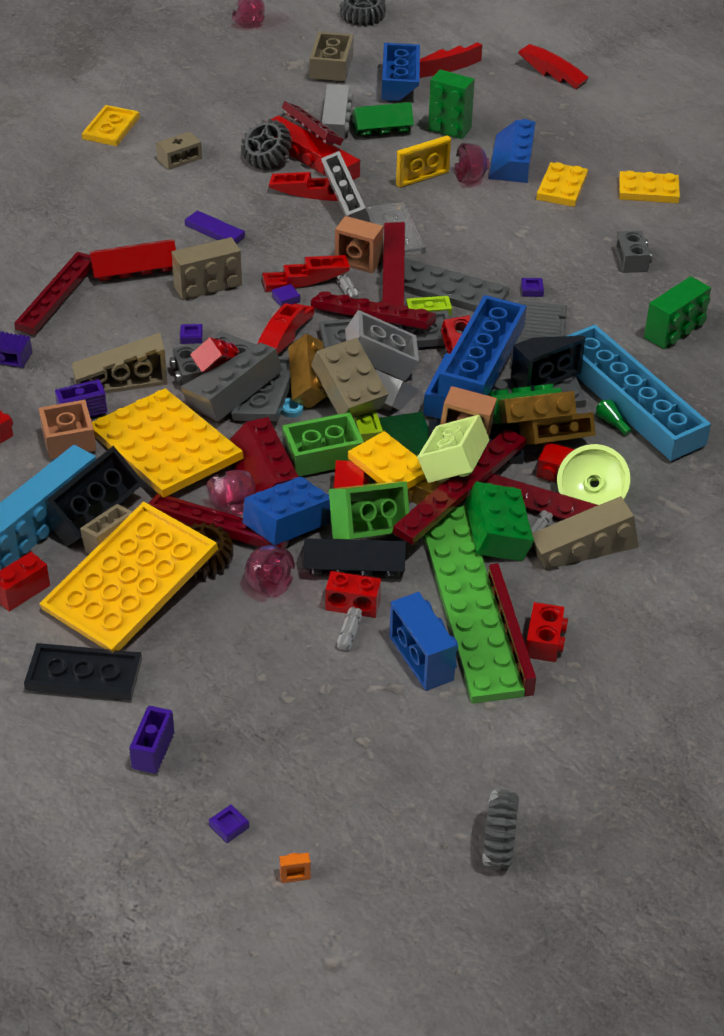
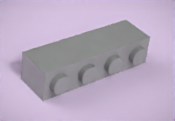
[322,84,353,141]
[321,151,370,222]

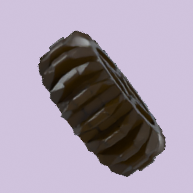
[184,521,234,581]

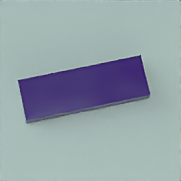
[185,210,245,244]

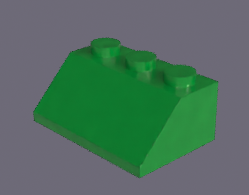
[350,102,414,136]

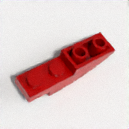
[257,303,314,354]

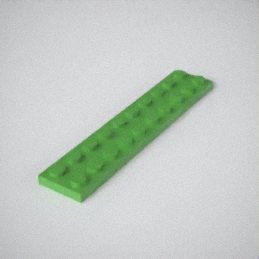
[423,506,525,704]

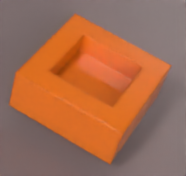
[279,852,311,883]

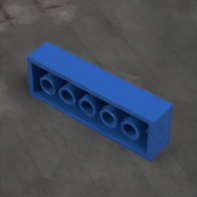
[438,295,527,397]

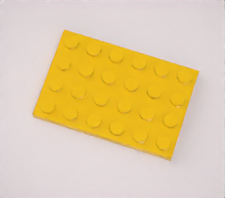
[92,388,243,498]
[39,501,219,652]

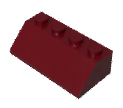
[229,417,299,497]

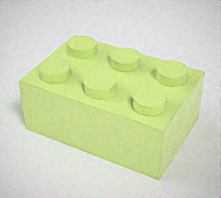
[417,415,490,483]

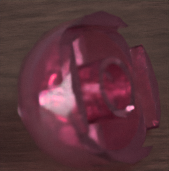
[232,0,265,27]
[455,143,490,183]
[206,470,256,515]
[245,545,295,597]

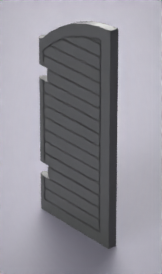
[511,301,567,367]

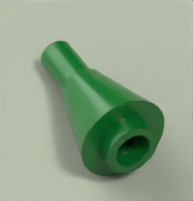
[595,399,632,436]

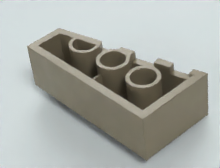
[72,333,167,393]
[532,496,639,570]

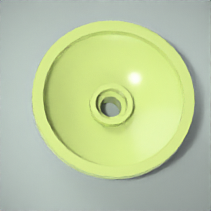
[557,444,630,505]

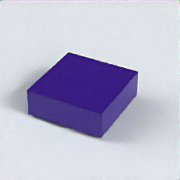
[521,278,544,297]
[272,284,301,306]
[180,324,203,344]
[209,804,250,843]

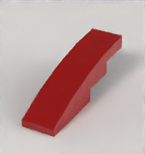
[419,42,483,78]
[518,44,589,89]
[268,172,338,201]
[262,255,350,292]

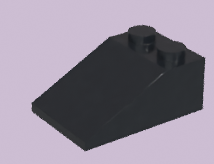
[510,336,586,391]

